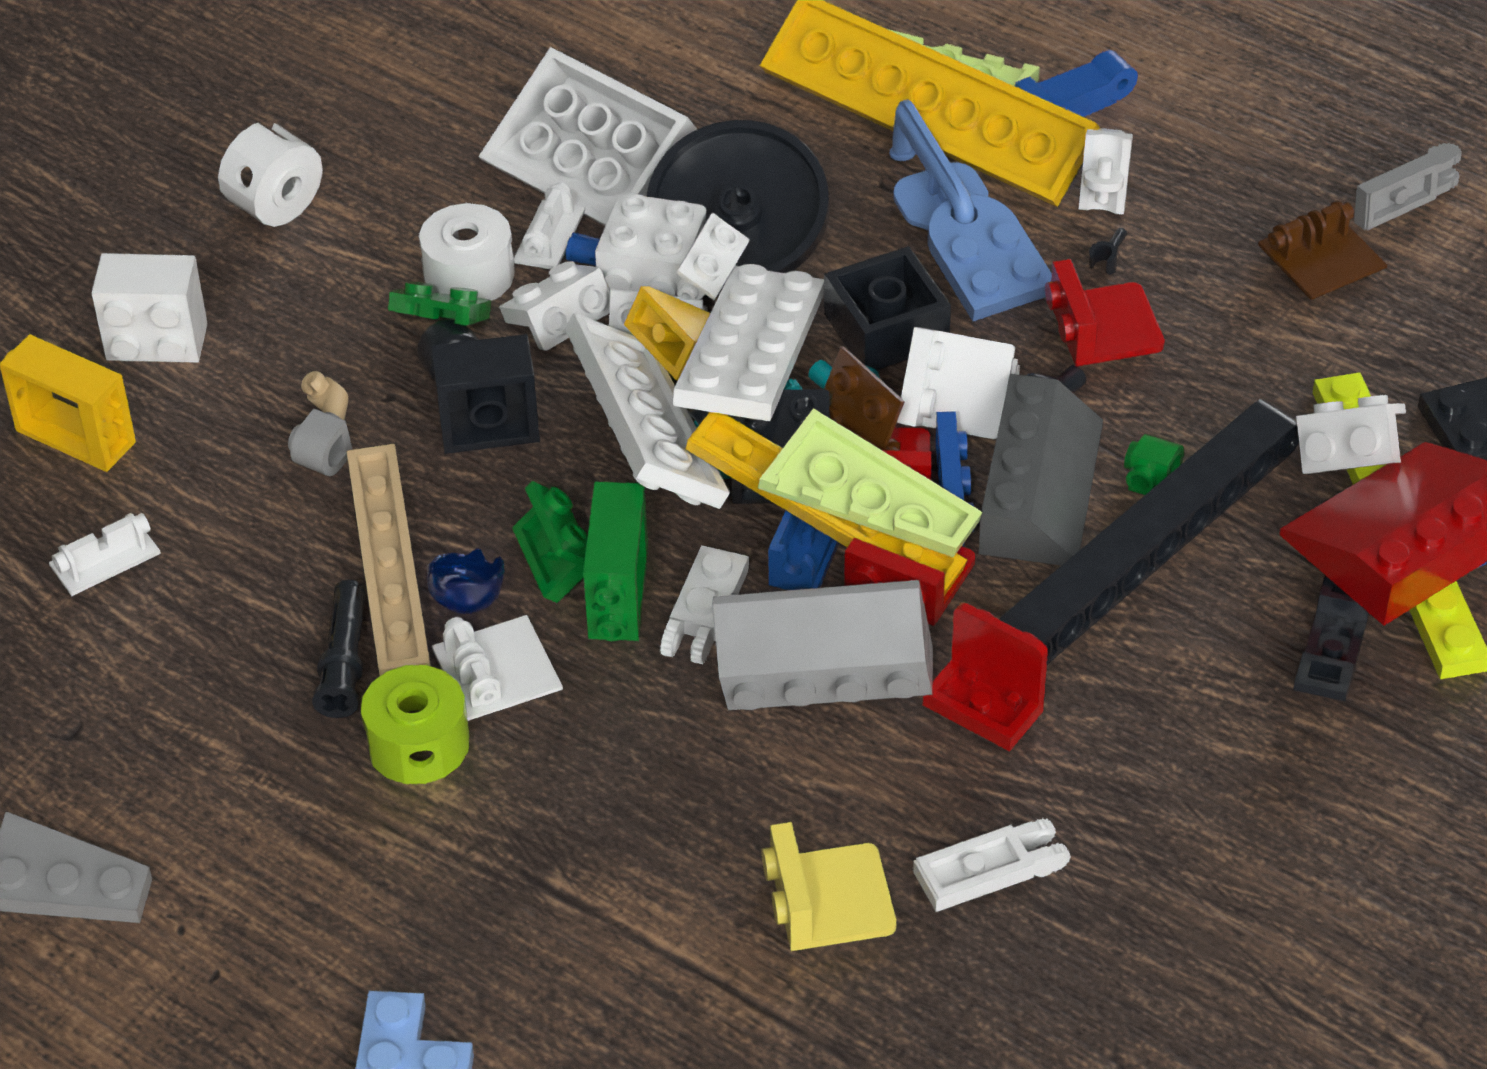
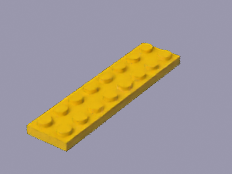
[759,0,1101,207]

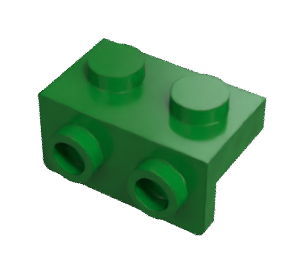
[512,481,588,603]

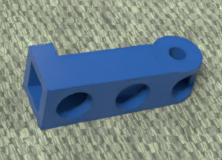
[1015,50,1138,117]

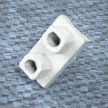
[1079,128,1133,215]

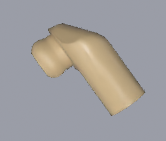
[301,371,348,420]

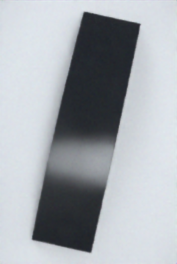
[1293,575,1369,701]

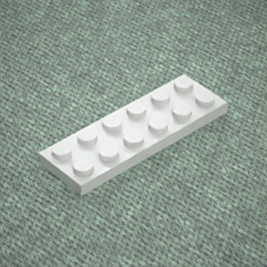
[673,264,824,421]
[565,313,730,509]

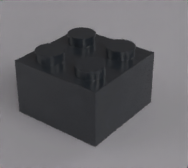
[824,246,951,370]
[431,334,540,454]

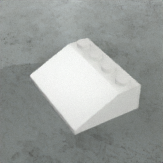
[478,47,697,226]

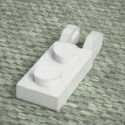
[660,545,749,664]
[913,818,1071,912]

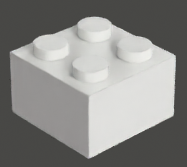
[92,253,207,362]

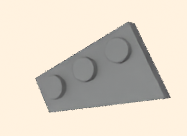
[0,811,152,923]

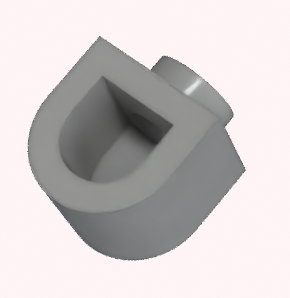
[288,409,353,476]

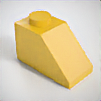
[623,286,710,380]

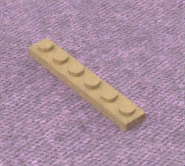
[347,444,430,676]

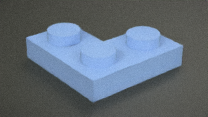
[356,991,474,1069]

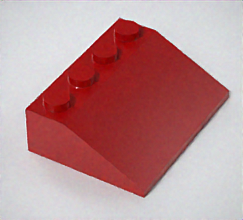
[1279,442,1487,626]

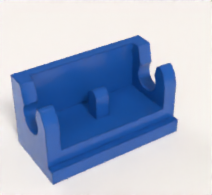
[768,511,839,591]

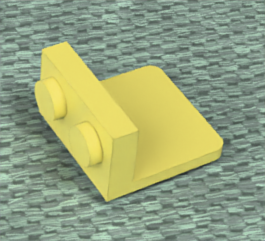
[762,822,896,951]

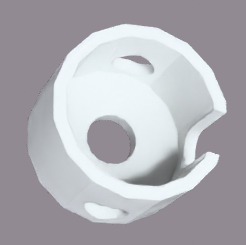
[218,123,323,227]
[419,203,515,301]

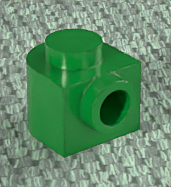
[1124,434,1184,495]

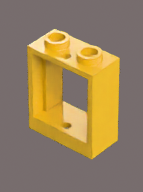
[0,334,136,472]

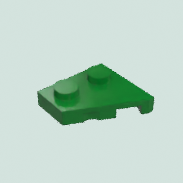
[388,282,491,326]

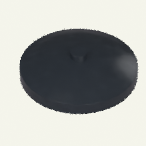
[647,120,830,288]

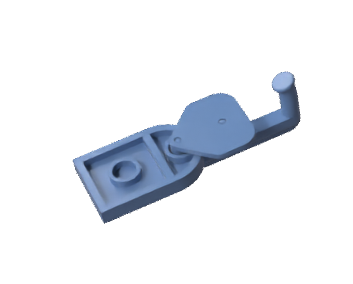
[889,100,1052,321]

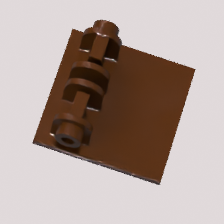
[1258,200,1387,300]
[824,346,905,451]

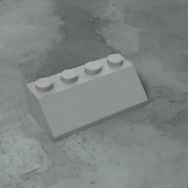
[712,580,933,710]

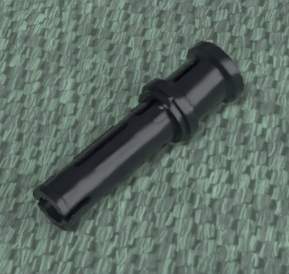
[312,580,367,718]

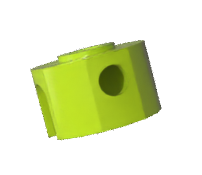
[361,665,469,784]

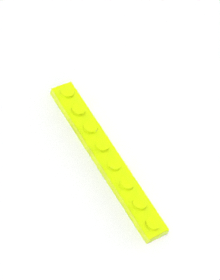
[1313,373,1487,679]

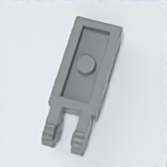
[1354,143,1462,230]

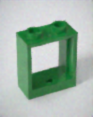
[583,482,648,641]

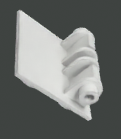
[432,615,563,721]

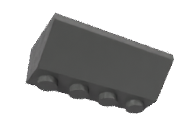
[979,374,1103,565]

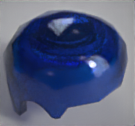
[426,548,505,614]

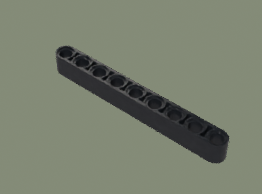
[999,399,1299,664]

